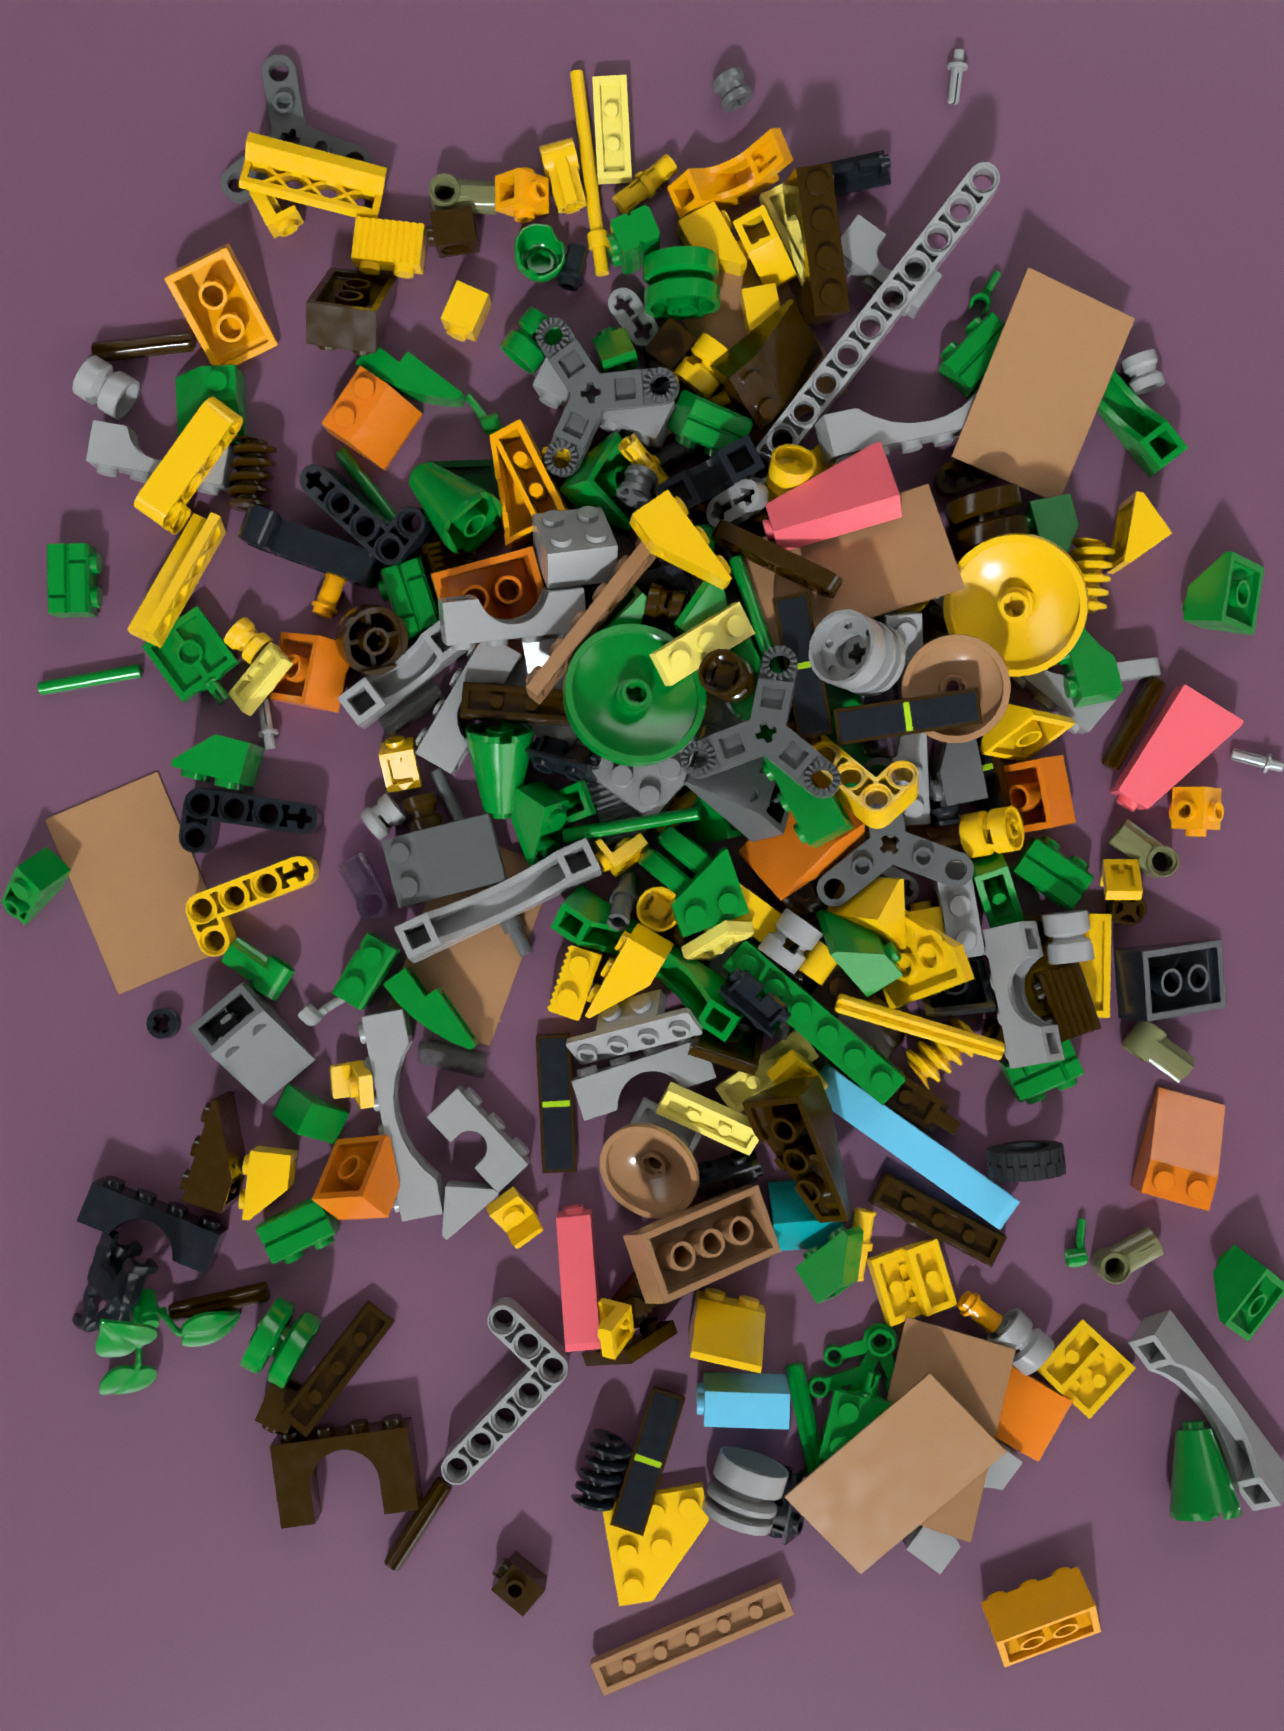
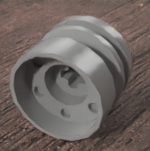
[809,609,906,697]
[702,1446,789,1536]

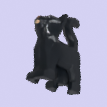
[72,1230,159,1333]

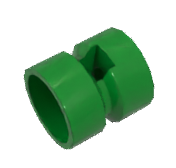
[499,306,563,375]

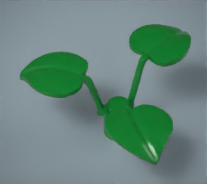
[95,1289,241,1396]

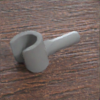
[298,997,345,1026]

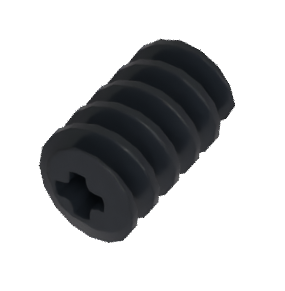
[571,1429,632,1512]

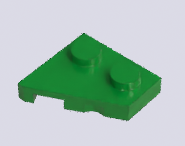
[669,848,749,938]

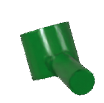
[968,270,1001,316]
[465,393,503,436]
[1064,1218,1088,1268]

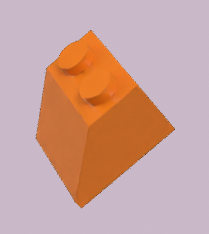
[321,366,423,471]
[267,632,350,713]
[1003,755,1076,833]
[312,1135,400,1220]

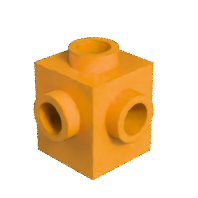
[495,167,549,223]
[1169,787,1224,837]

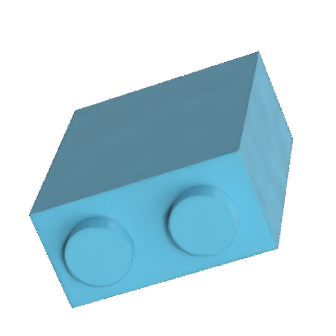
[696,1371,790,1430]

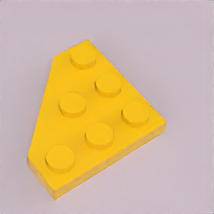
[883,909,975,1009]
[1025,913,1112,1018]
[603,1482,709,1606]

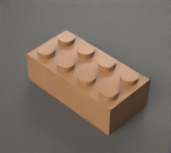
[623,1185,781,1304]

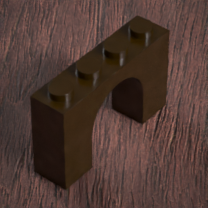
[782,163,850,326]
[270,1414,423,1529]

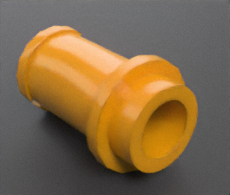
[311,573,347,620]
[957,1291,1003,1334]

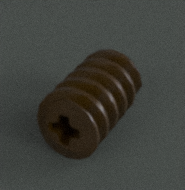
[225,436,277,512]

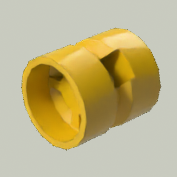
[673,332,728,400]
[765,444,817,503]
[959,806,1024,858]
[636,886,676,932]

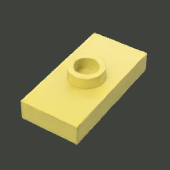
[228,641,293,716]
[681,920,754,961]

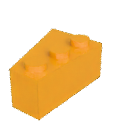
[489,419,569,551]

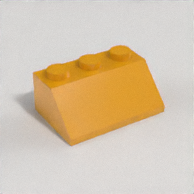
[980,1566,1101,1668]

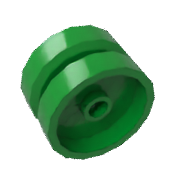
[642,246,721,320]
[637,825,712,895]
[240,1296,322,1389]

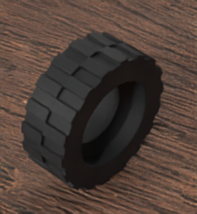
[985,1140,1066,1182]

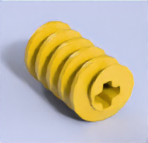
[1070,538,1116,614]
[906,1016,974,1090]

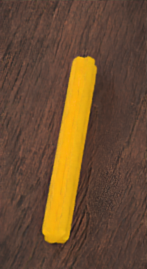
[834,994,1005,1060]

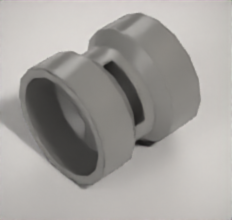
[1121,349,1165,395]
[359,792,408,840]

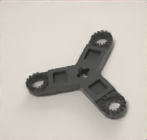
[221,54,373,204]
[536,317,680,478]
[680,645,841,799]
[816,757,974,906]

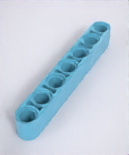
[819,1063,1020,1230]

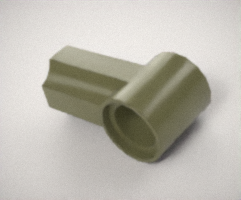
[429,173,497,215]
[1107,819,1179,878]
[1121,1021,1196,1083]
[1090,1226,1164,1284]

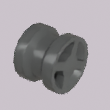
[711,67,754,113]
[617,464,658,509]

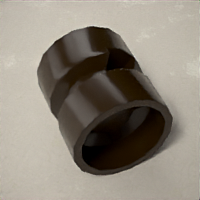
[698,649,757,703]

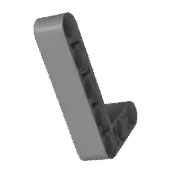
[441,1297,570,1485]

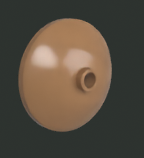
[901,634,1011,743]
[600,1123,699,1219]

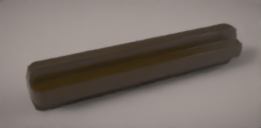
[91,331,195,362]
[1102,676,1166,771]
[168,1282,270,1322]
[384,1477,452,1572]

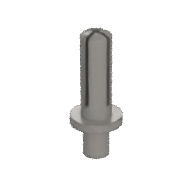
[947,49,968,105]
[258,698,279,749]
[1230,748,1284,774]

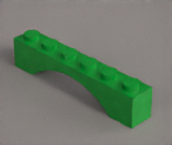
[1097,370,1188,478]
[1023,494,1124,708]
[730,638,854,848]
[550,885,744,1042]
[722,938,906,1106]

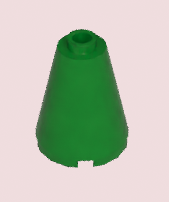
[409,462,502,554]
[465,721,535,819]
[1169,1421,1242,1522]

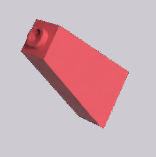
[762,441,902,550]
[1110,684,1244,812]
[556,1204,601,1352]

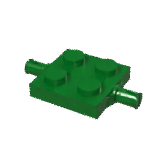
[142,606,240,706]
[817,1370,894,1460]

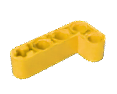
[134,396,243,535]
[787,721,919,829]
[185,855,320,957]
[730,883,837,986]

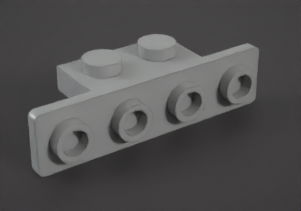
[566,989,703,1064]

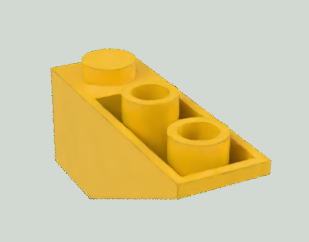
[629,490,732,590]
[585,923,674,1018]

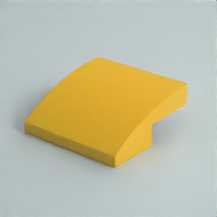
[867,1238,958,1327]
[1037,1319,1136,1419]

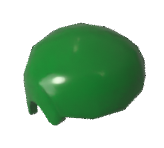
[513,223,565,282]

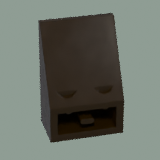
[180,1091,246,1213]

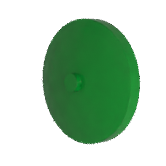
[562,624,706,767]

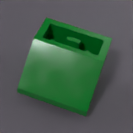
[171,734,265,792]

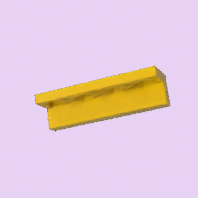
[239,132,387,219]
[127,512,226,648]

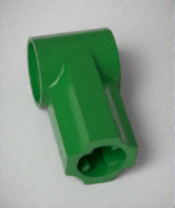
[222,937,296,1001]

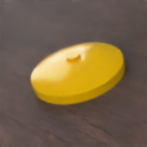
[943,533,1089,677]

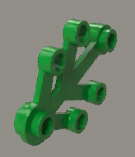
[808,1323,897,1436]

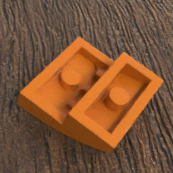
[996,1365,1073,1462]

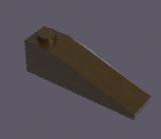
[742,1076,852,1223]

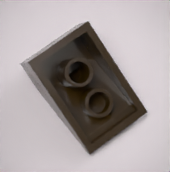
[306,267,398,355]
[710,299,823,431]
[808,964,907,1058]

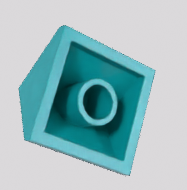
[768,1180,843,1251]

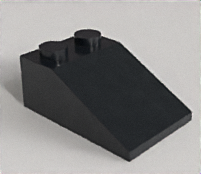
[1114,939,1226,1022]

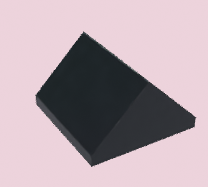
[917,955,996,1019]

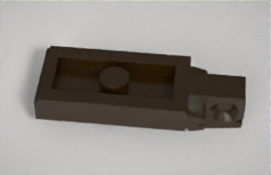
[885,1076,961,1135]

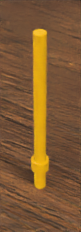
[570,70,609,277]

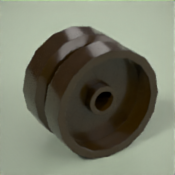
[943,484,1031,556]

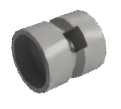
[72,356,140,420]
[758,908,823,974]
[1042,910,1095,964]
[987,1308,1055,1376]

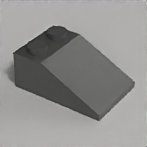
[928,739,988,809]
[381,813,507,908]

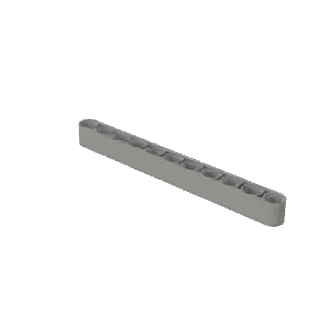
[750,162,1000,484]

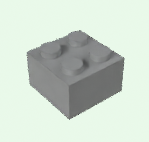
[533,506,618,590]

